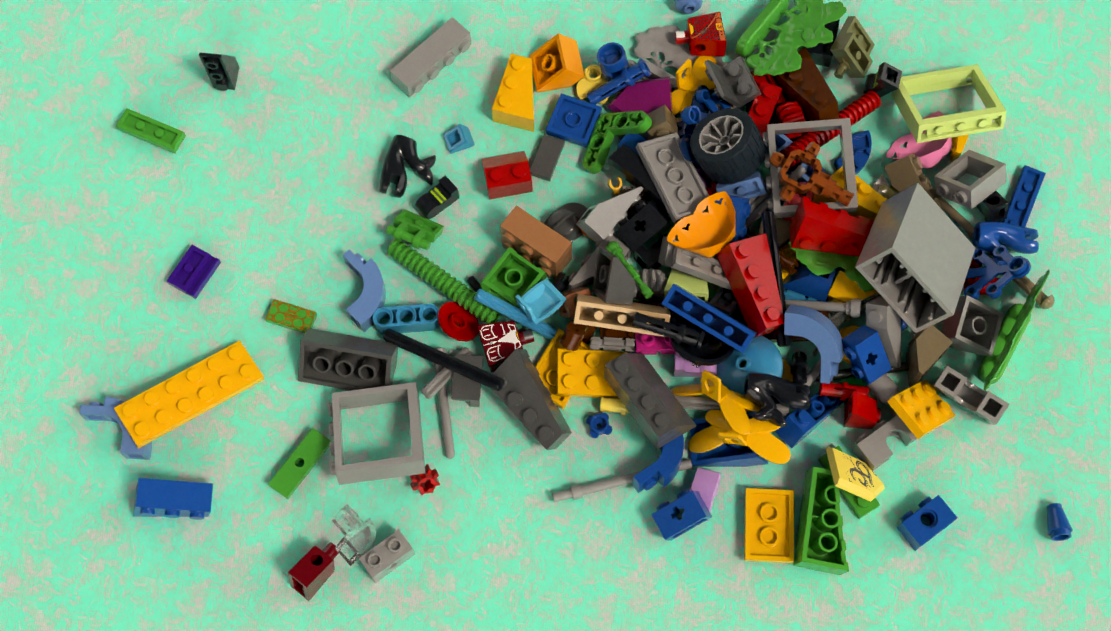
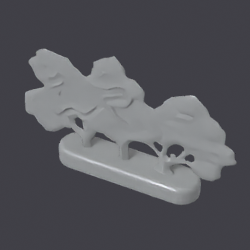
[634,25,751,108]

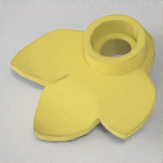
[576,65,609,104]

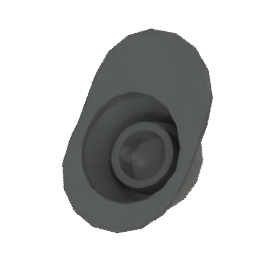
[544,203,588,242]

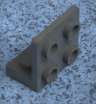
[704,56,761,108]

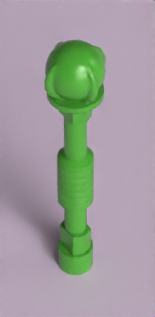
[606,241,653,299]

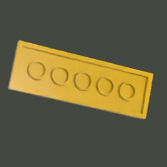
[114,340,264,449]

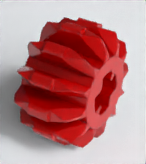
[776,101,806,139]

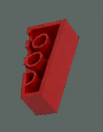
[789,196,874,257]
[716,233,785,338]

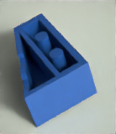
[133,478,213,520]

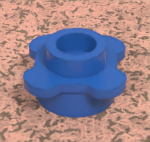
[586,413,612,438]

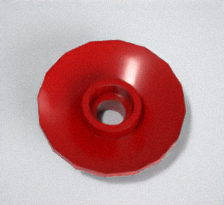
[437,302,479,342]

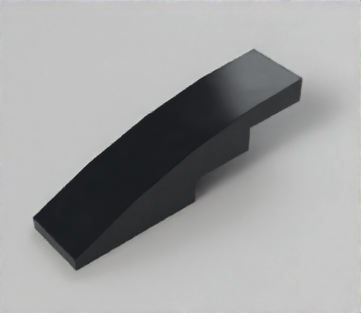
[609,145,670,216]

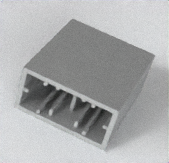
[855,183,975,333]

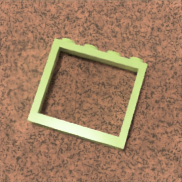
[891,64,1007,143]

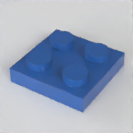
[546,93,602,148]

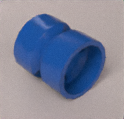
[597,42,630,81]

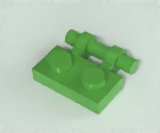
[386,209,444,250]

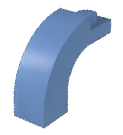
[343,249,386,332]
[784,305,845,384]
[79,397,152,460]

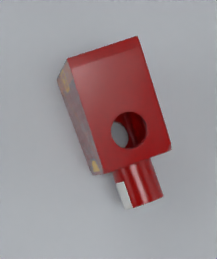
[675,12,726,57]

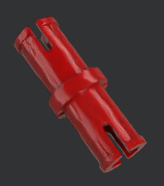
[819,382,869,401]

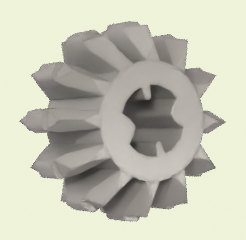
[635,268,667,300]

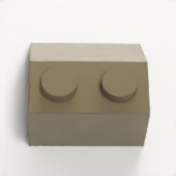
[906,325,953,387]

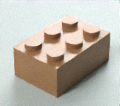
[500,205,572,279]

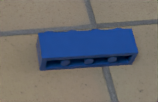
[662,284,757,353]

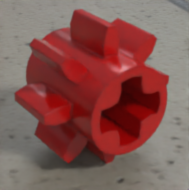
[410,464,440,495]

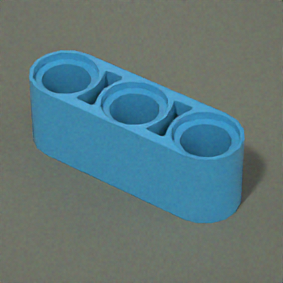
[373,304,440,334]

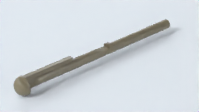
[931,188,1055,309]

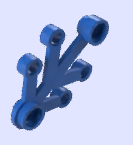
[681,89,732,125]
[964,245,1031,300]

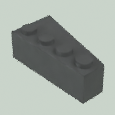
[491,349,572,450]

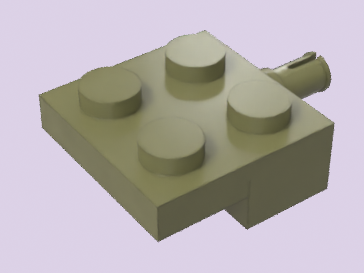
[830,16,875,79]

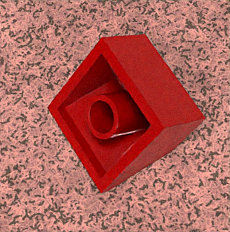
[481,151,533,200]

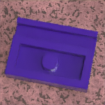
[167,245,221,299]

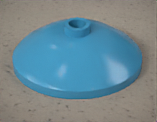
[716,336,783,395]

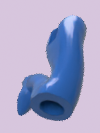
[973,221,1039,266]

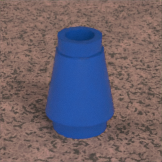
[1047,503,1073,541]

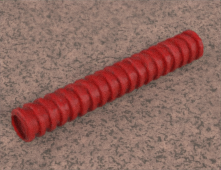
[780,91,881,167]

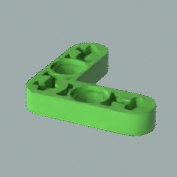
[582,110,652,174]

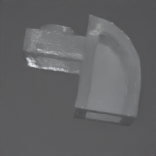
[332,504,376,566]

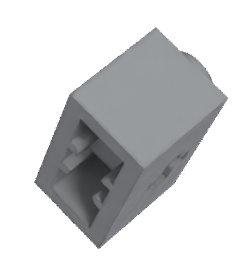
[359,529,415,583]

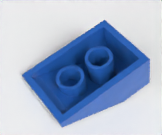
[690,411,768,467]

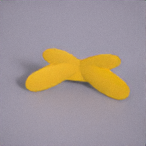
[671,56,717,121]
[670,370,761,435]
[688,410,791,464]

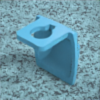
[515,278,567,324]

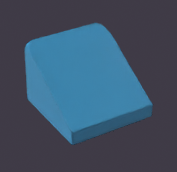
[443,124,475,154]

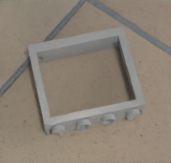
[762,118,858,218]
[328,382,426,485]

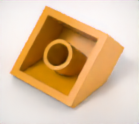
[529,33,585,92]

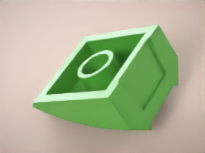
[481,247,547,309]

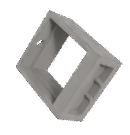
[934,150,1006,209]

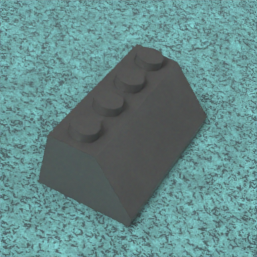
[298,328,398,391]
[604,353,696,450]

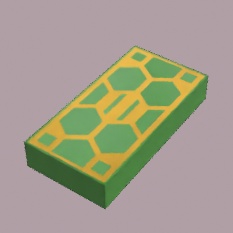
[265,299,317,334]

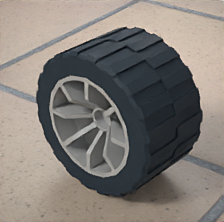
[690,108,766,184]

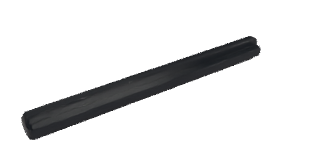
[761,211,791,347]
[383,329,504,391]

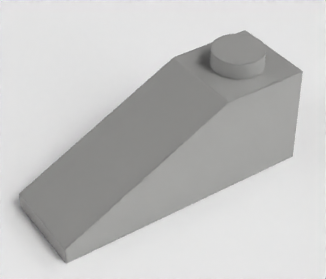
[866,297,901,368]

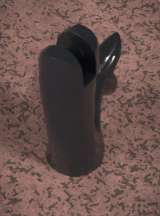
[379,135,436,198]
[743,373,811,427]

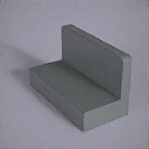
[451,354,483,407]

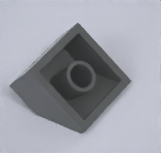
[592,247,637,305]

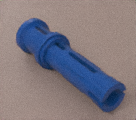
[587,58,651,105]

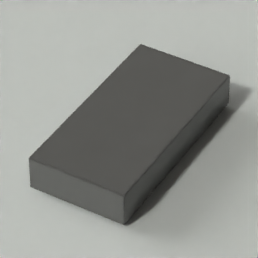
[530,134,565,181]

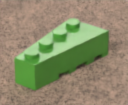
[793,466,849,575]

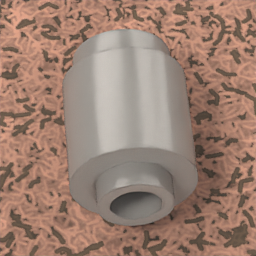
[867,373,900,406]

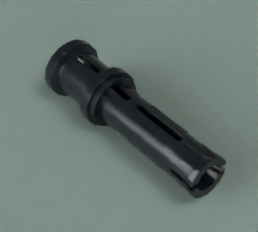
[632,312,705,351]

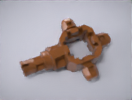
[769,142,854,207]

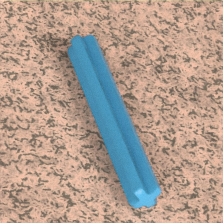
[474,289,557,339]

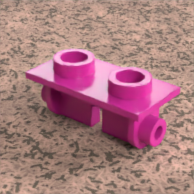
[635,333,675,355]

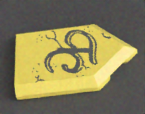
[826,446,885,502]

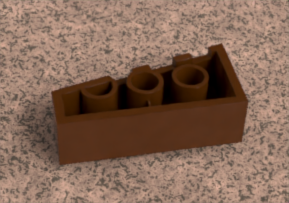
[772,48,839,121]

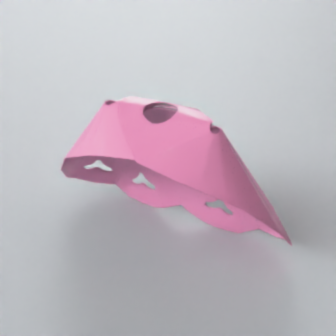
[886,111,953,169]

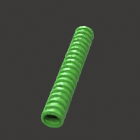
[387,239,501,324]

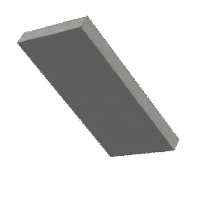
[635,132,709,224]

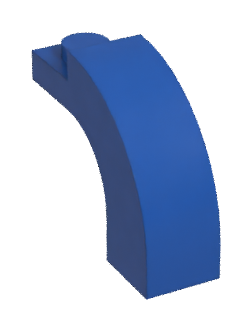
[633,435,684,493]

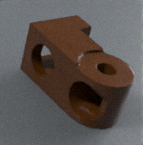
[560,318,597,351]

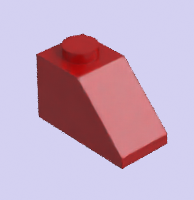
[844,391,881,430]

